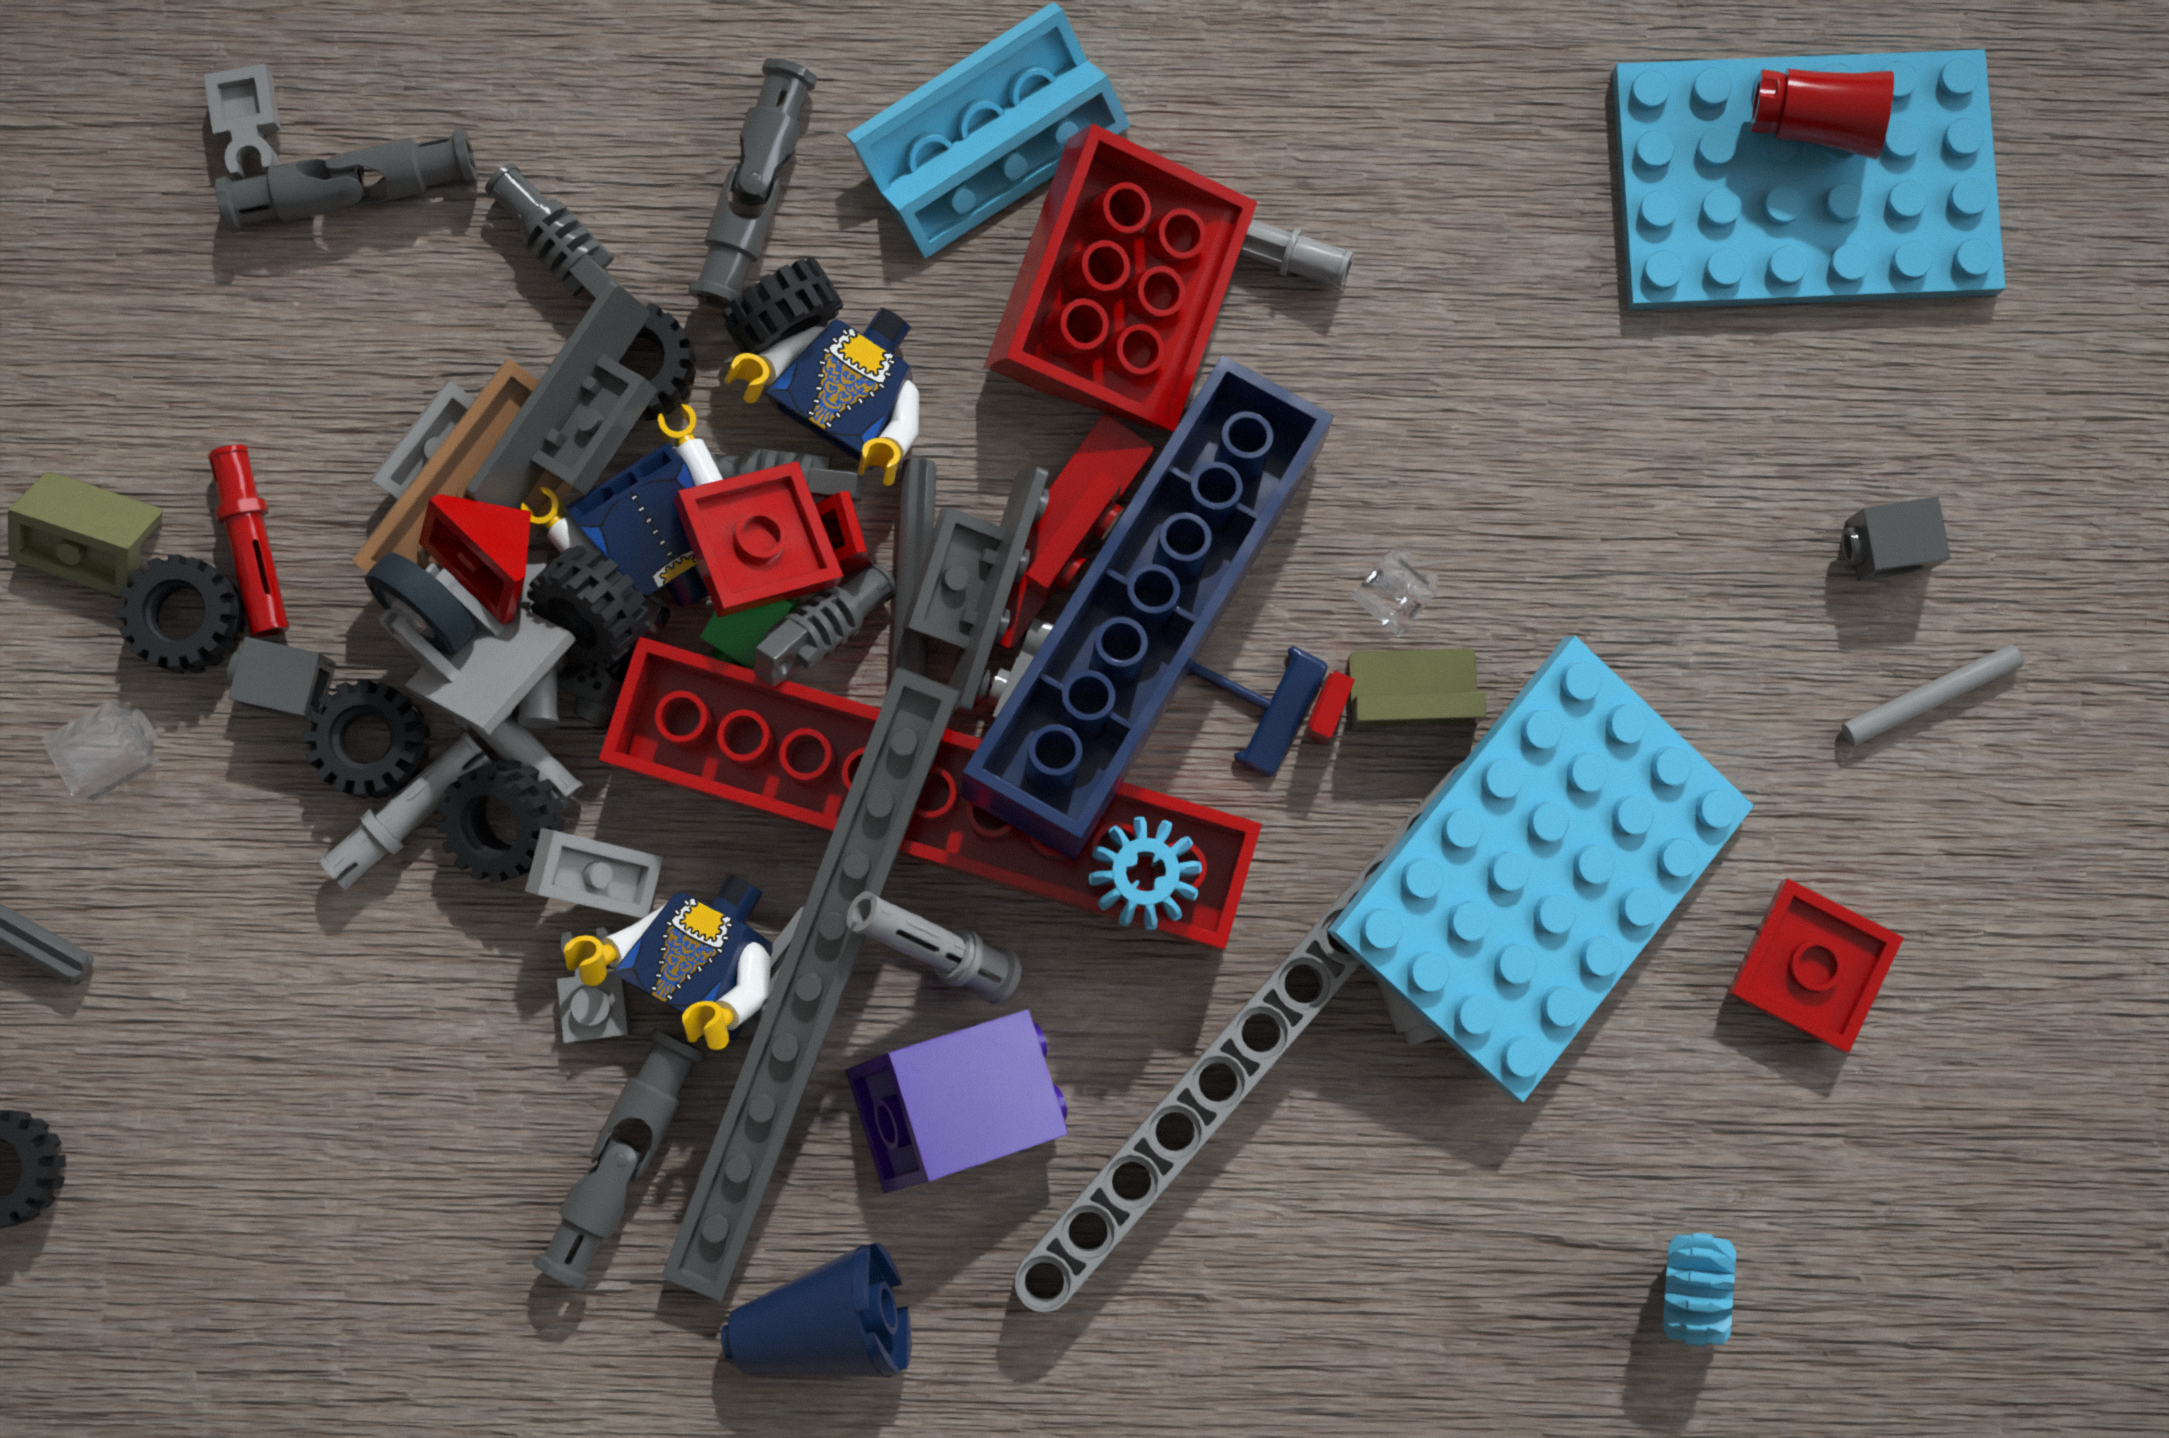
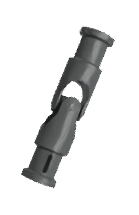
[688,58,817,310]
[215,127,478,233]
[532,1028,707,1289]

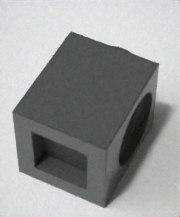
[1842,496,1951,581]
[226,636,336,720]

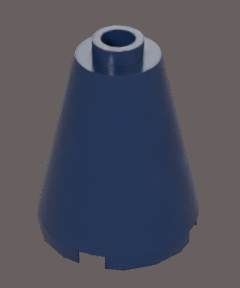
[721,1243,912,1377]

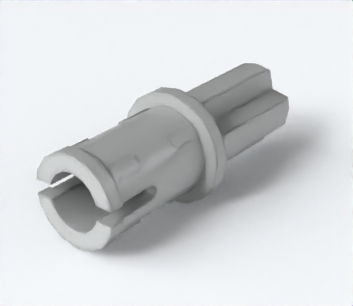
[1239,219,1354,290]

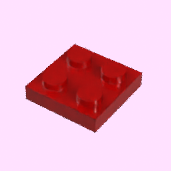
[673,461,843,618]
[1726,878,1904,1053]

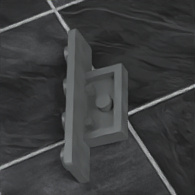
[466,281,658,509]
[901,466,1049,714]

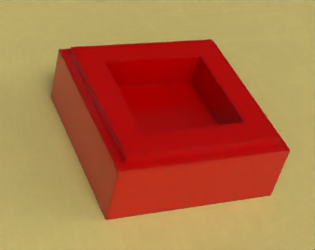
[1303,671,1355,745]

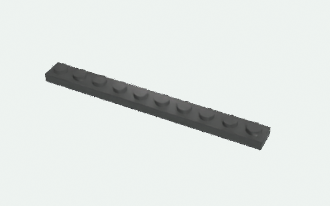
[661,667,961,1302]

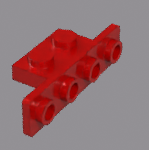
[999,414,1153,650]

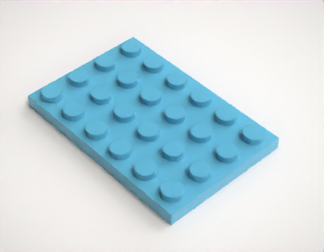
[1612,49,2006,310]
[1327,635,1754,1102]

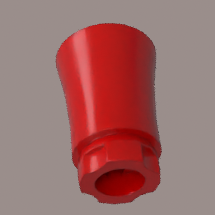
[1750,68,1894,160]

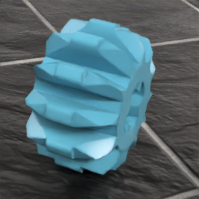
[1089,817,1202,931]
[1663,1233,1736,1347]

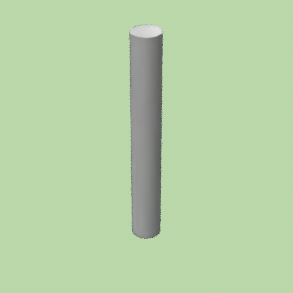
[1841,644,2023,746]

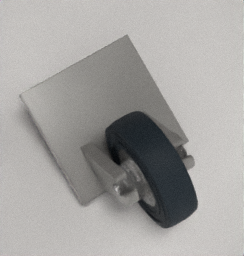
[365,552,576,735]

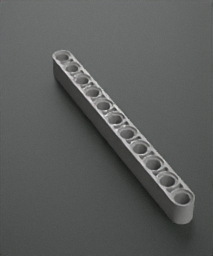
[1015,762,1463,1313]

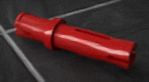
[208,444,290,638]

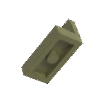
[8,472,162,597]
[1348,648,1486,729]

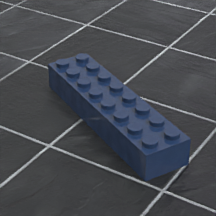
[961,355,1334,861]

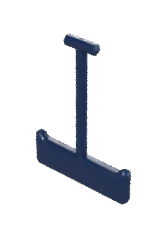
[1189,646,1328,777]

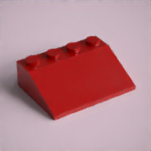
[984,123,1257,433]

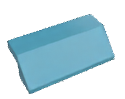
[846,2,1130,259]

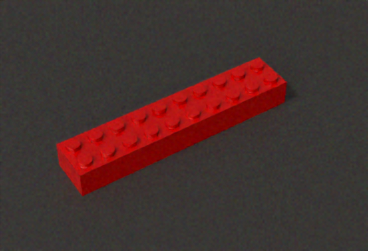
[599,636,1262,952]

